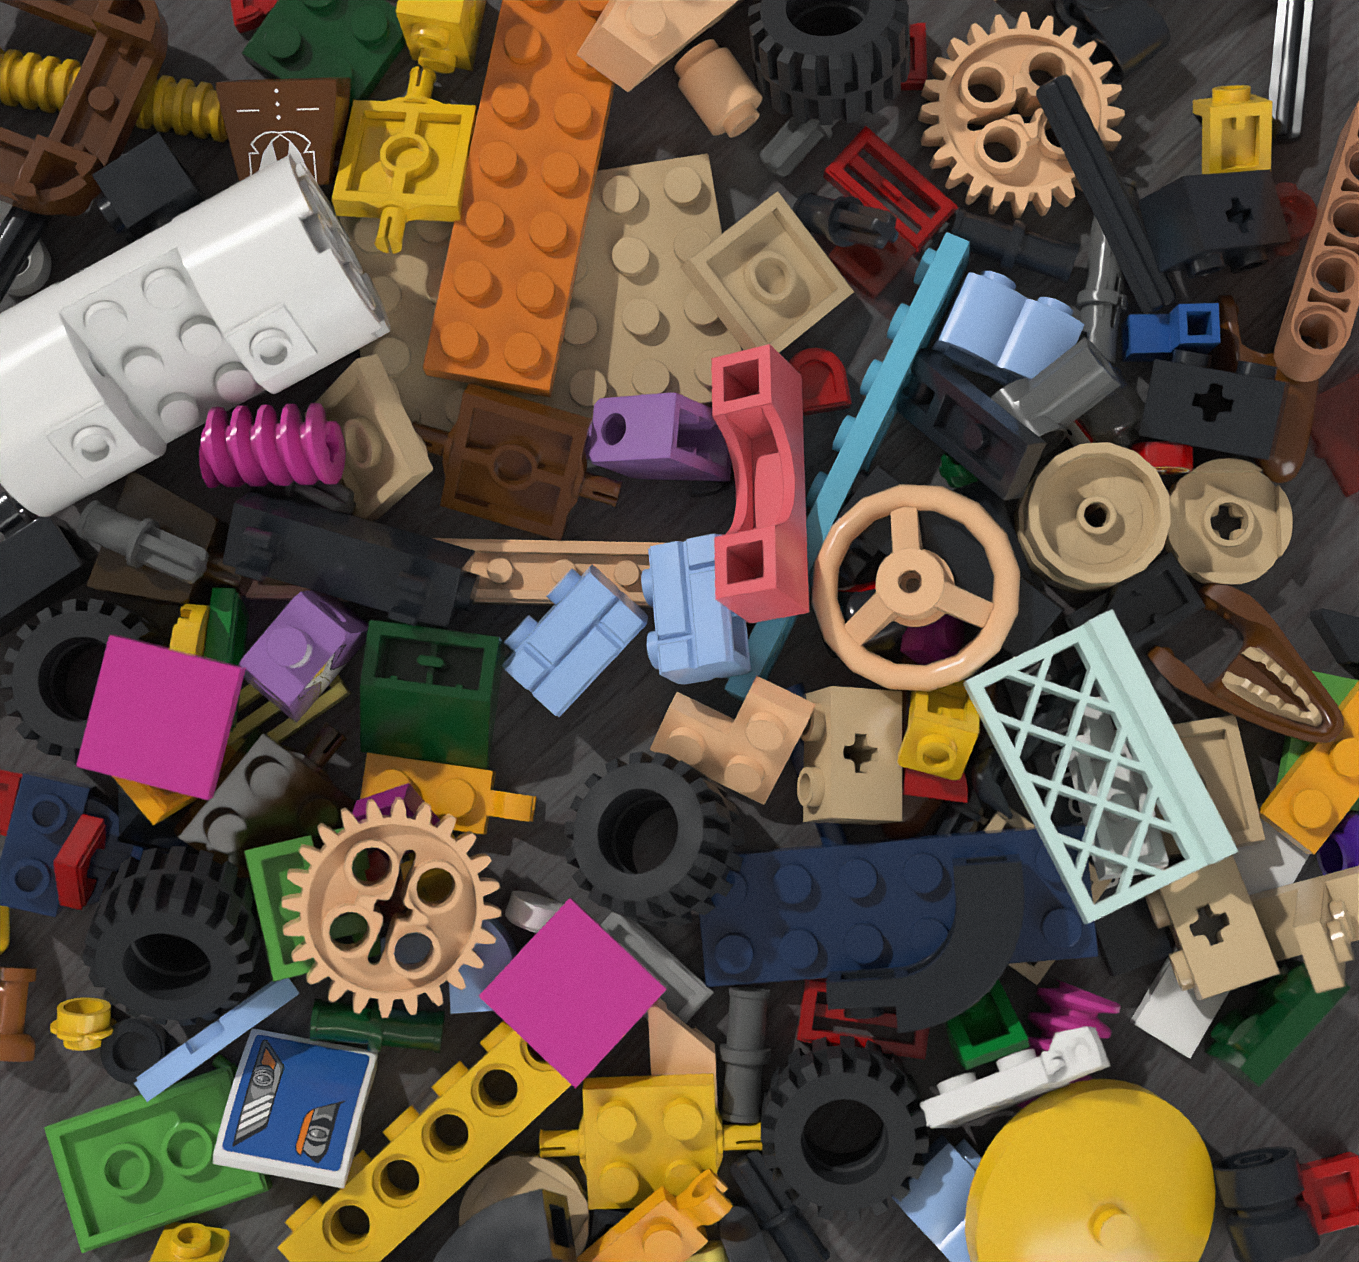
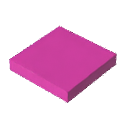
[76,635,246,800]
[479,897,667,1088]

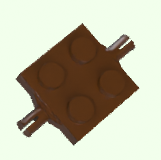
[412,383,623,541]

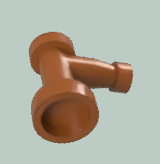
[0,966,37,1062]

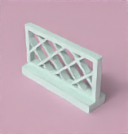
[963,609,1239,924]

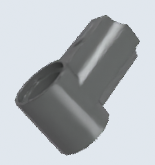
[991,338,1121,459]

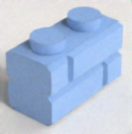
[641,534,751,685]
[502,565,648,717]

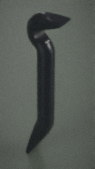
[971,584,1123,819]

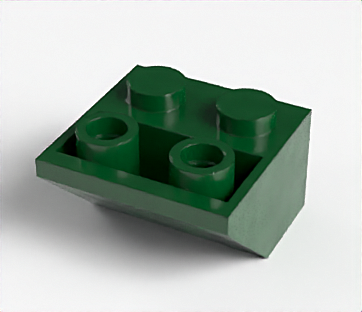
[360,620,506,769]

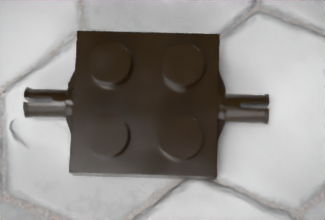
[173,722,356,878]

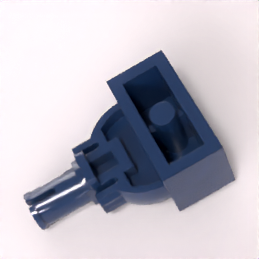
[0,771,169,917]

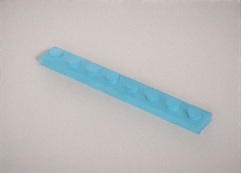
[724,232,970,702]

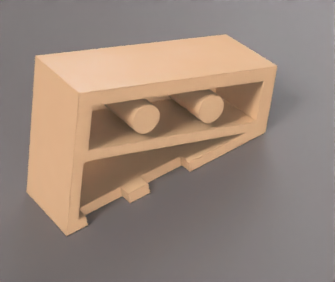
[576,0,744,92]

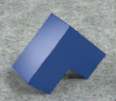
[1121,303,1221,362]

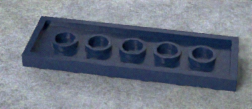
[699,823,1098,987]

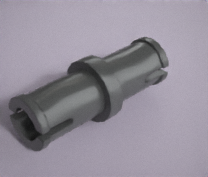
[719,985,771,1123]

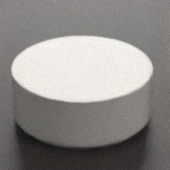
[505,891,563,933]

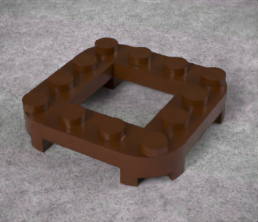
[0,0,168,216]

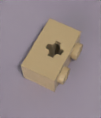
[797,686,902,825]
[1145,855,1280,1000]

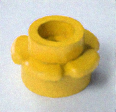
[50,997,117,1051]

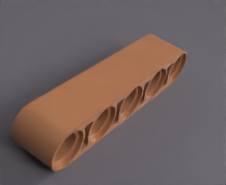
[1274,101,1359,382]

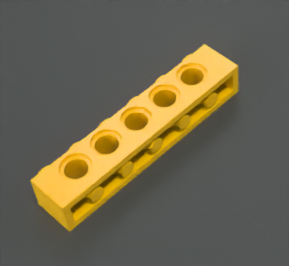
[277,1020,626,1262]

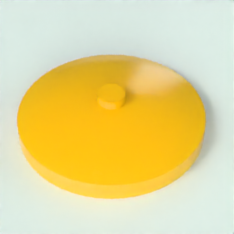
[965,1079,1215,1262]

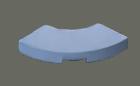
[134,978,300,1102]

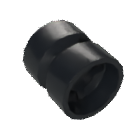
[1212,1146,1320,1262]

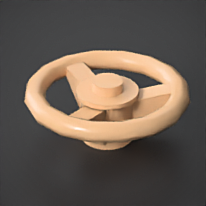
[811,484,1020,691]

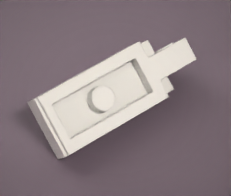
[1068,697,1168,881]
[919,1026,1110,1128]

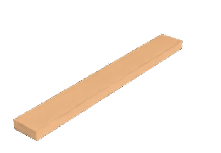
[246,538,664,608]

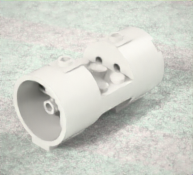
[0,154,391,517]

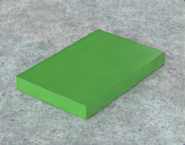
[44,1063,273,1253]

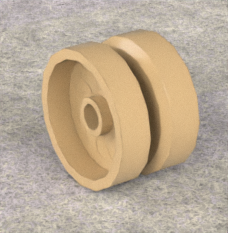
[1013,442,1171,593]

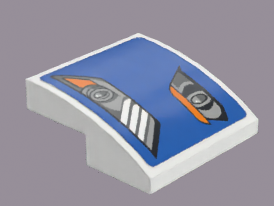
[213,1028,378,1188]

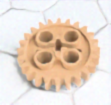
[918,12,1125,219]
[281,797,501,1018]

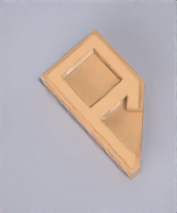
[648,998,718,1109]

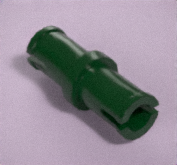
[310,999,445,1053]

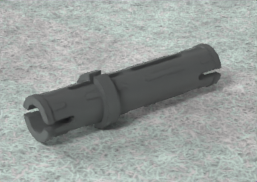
[1076,176,1137,367]

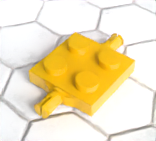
[331,66,478,254]
[539,1073,762,1210]

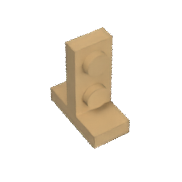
[1249,866,1359,993]

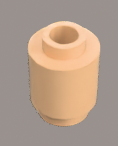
[674,39,763,138]

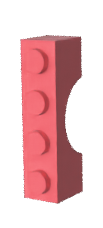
[711,344,809,623]

